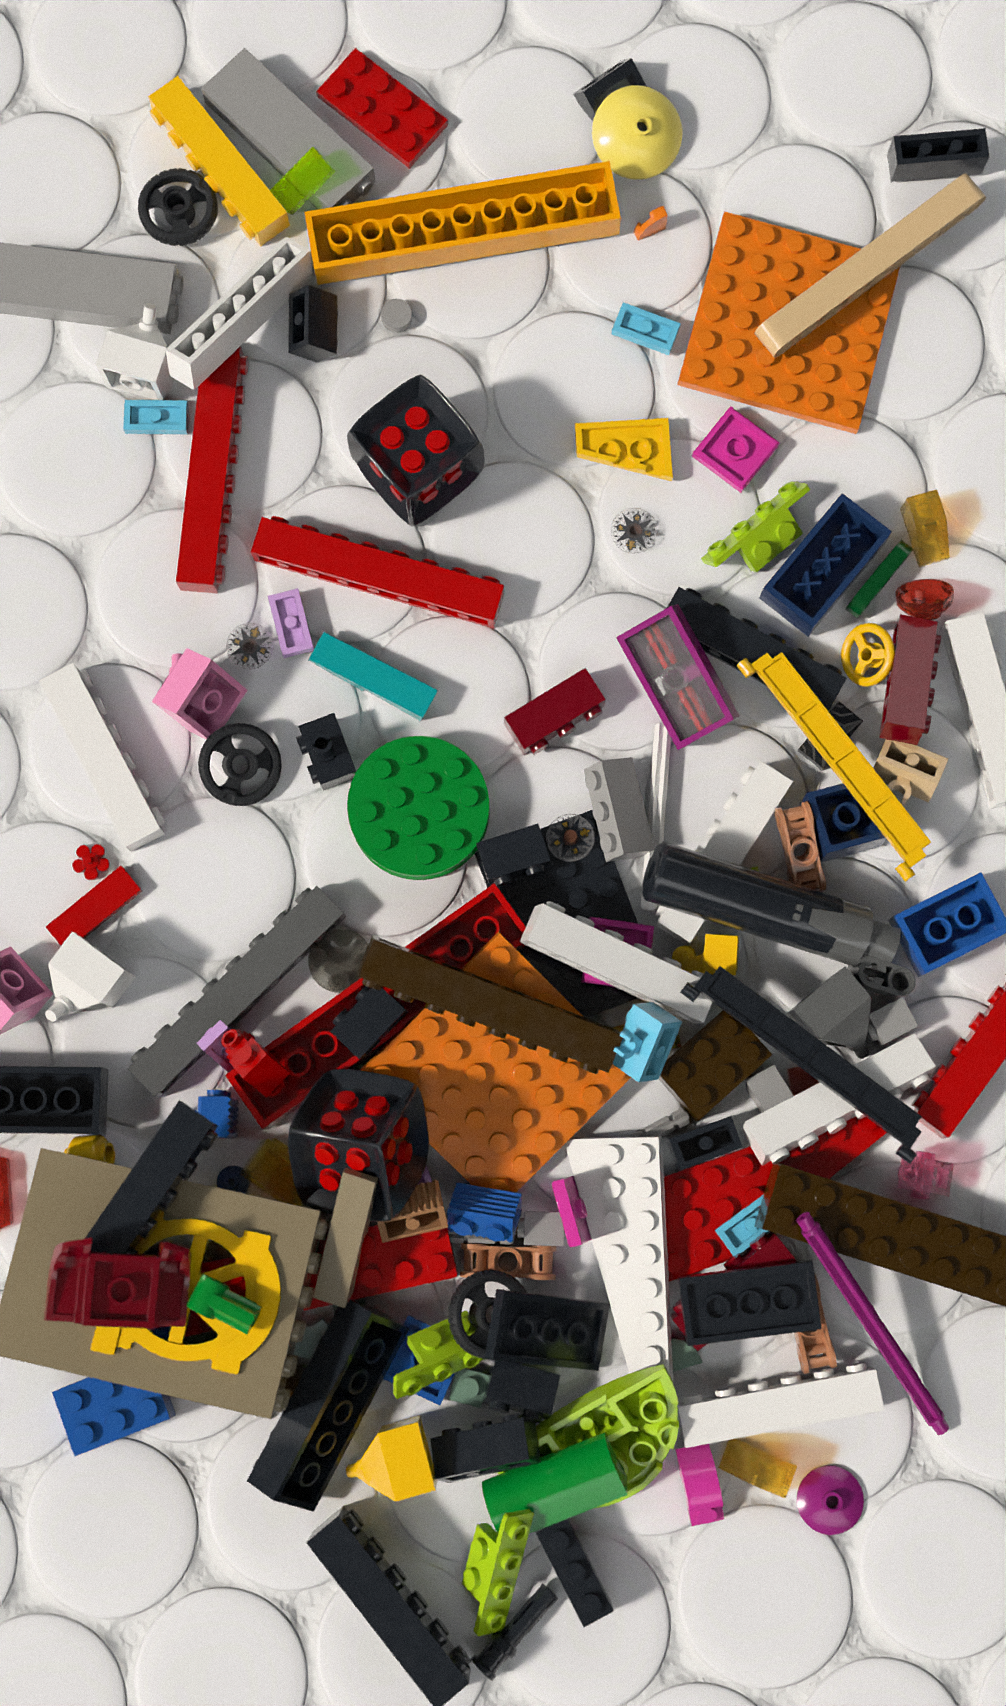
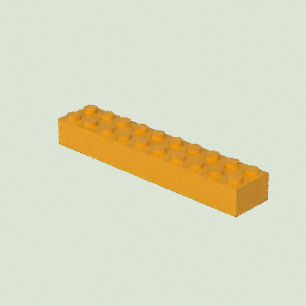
[304,161,621,285]

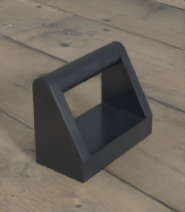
[573,58,647,122]

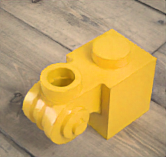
[672,934,740,975]

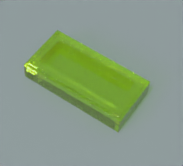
[270,146,336,215]

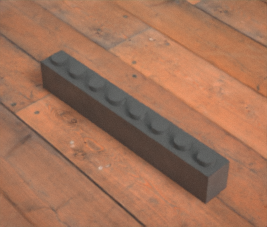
[127,886,346,1098]

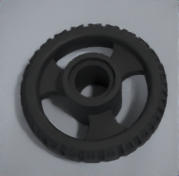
[138,168,218,246]
[198,723,282,806]
[448,1270,527,1359]

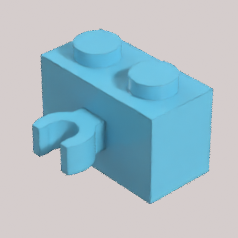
[613,1002,682,1082]

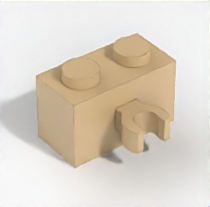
[873,739,948,806]

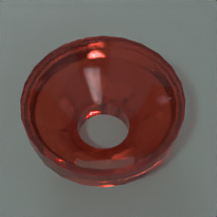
[895,579,954,620]

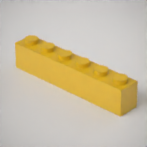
[148,76,290,246]

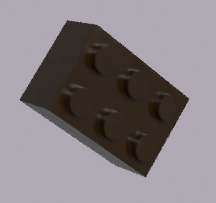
[659,1010,773,1121]

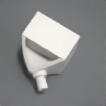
[95,303,175,400]
[45,931,136,1022]

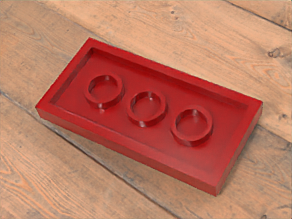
[316,48,448,169]

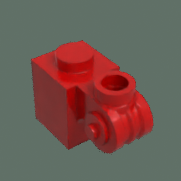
[221,1029,290,1097]

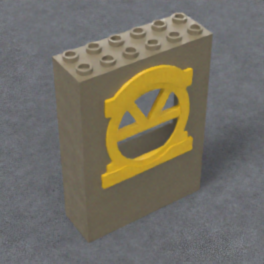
[0,1148,330,1419]

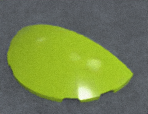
[498,1364,679,1509]

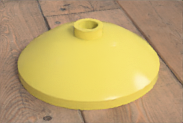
[592,85,682,180]

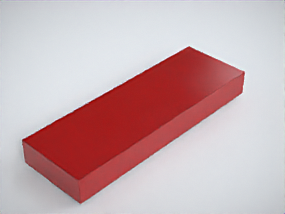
[46,866,142,946]

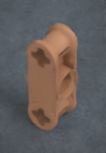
[775,801,826,891]
[460,1243,557,1280]
[794,1272,837,1374]

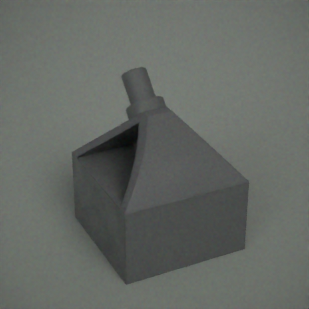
[786,966,871,1059]

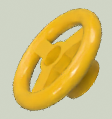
[841,623,895,687]

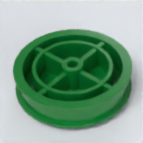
[347,736,490,880]

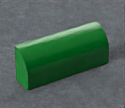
[482,1432,628,1534]

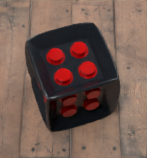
[347,374,485,527]
[288,1069,429,1222]

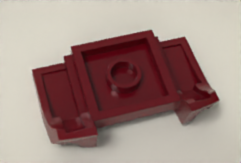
[44,1238,192,1329]

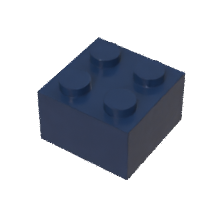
[799,783,886,863]

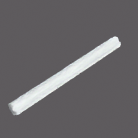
[641,723,671,912]

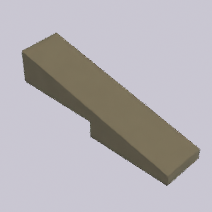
[313,1168,378,1308]

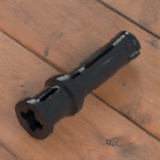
[471,1583,559,1681]

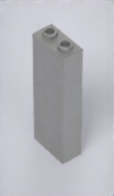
[201,48,375,209]
[0,242,183,334]

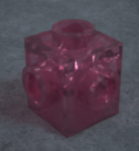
[897,1151,954,1200]

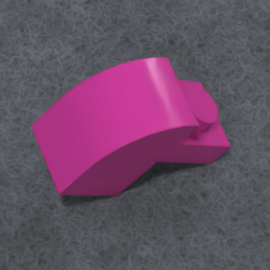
[676,1444,724,1526]

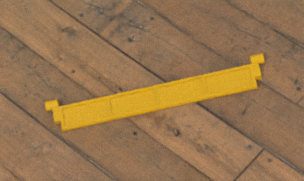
[737,652,931,882]

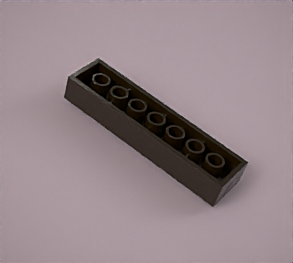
[754,1163,1006,1307]

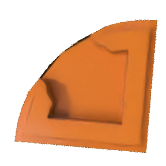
[633,206,668,241]

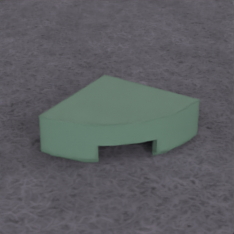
[671,1338,703,1372]

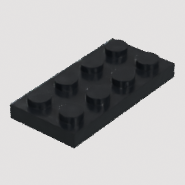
[678,1260,822,1346]
[484,1289,610,1371]

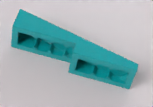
[308,632,438,721]

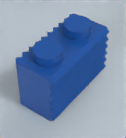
[198,1090,239,1139]
[447,1182,522,1243]

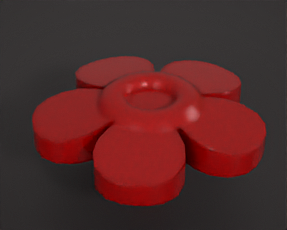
[72,844,110,880]

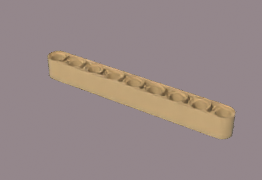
[754,173,986,358]

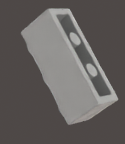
[584,757,655,862]

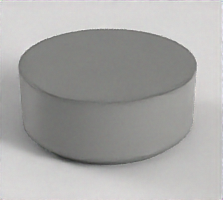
[381,299,412,332]

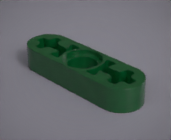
[845,540,913,619]

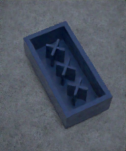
[759,493,892,637]

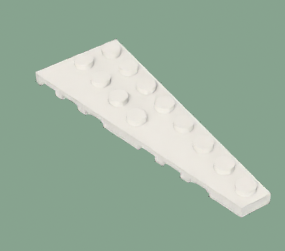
[565,1136,674,1384]

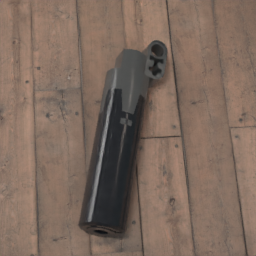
[642,841,916,996]

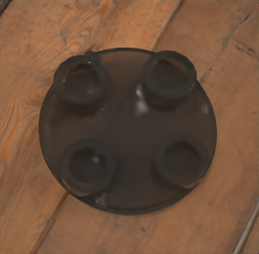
[308,928,368,993]

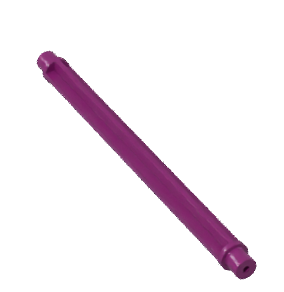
[796,1212,949,1435]

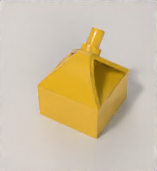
[346,1415,438,1502]

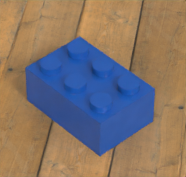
[888,872,1006,977]
[52,1377,176,1457]

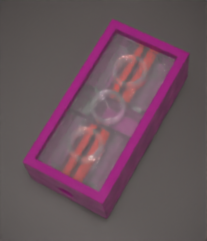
[616,604,740,750]

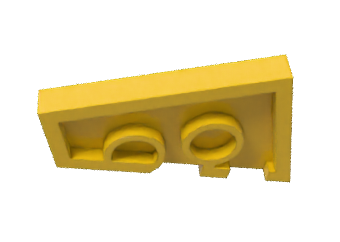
[575,418,673,482]

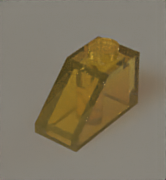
[900,489,950,567]
[239,1138,302,1206]
[718,1438,797,1499]

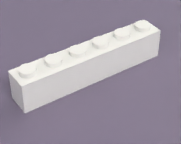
[165,236,313,390]
[940,612,1006,809]
[39,663,166,852]
[654,761,793,946]
[520,902,712,1024]
[742,1033,936,1165]
[677,1362,884,1448]

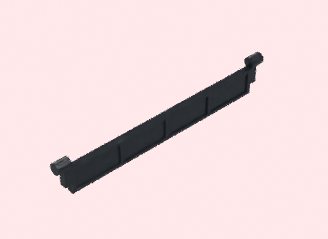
[680,966,922,1164]

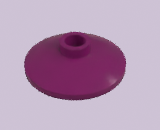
[796,1465,864,1535]

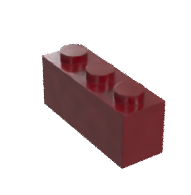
[504,668,606,755]

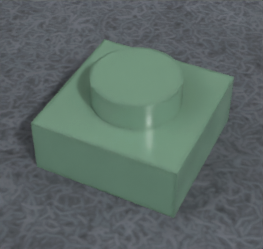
[449,1368,489,1409]

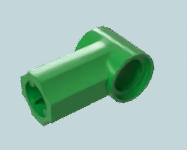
[186,1273,262,1334]

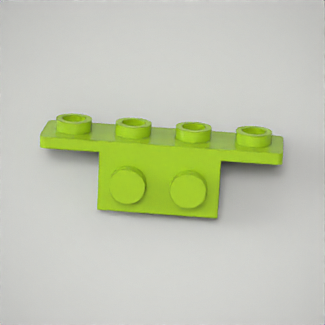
[701,481,810,573]
[393,1310,484,1399]
[461,1509,534,1636]

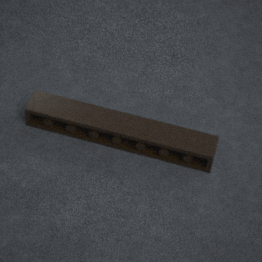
[358,935,623,1074]

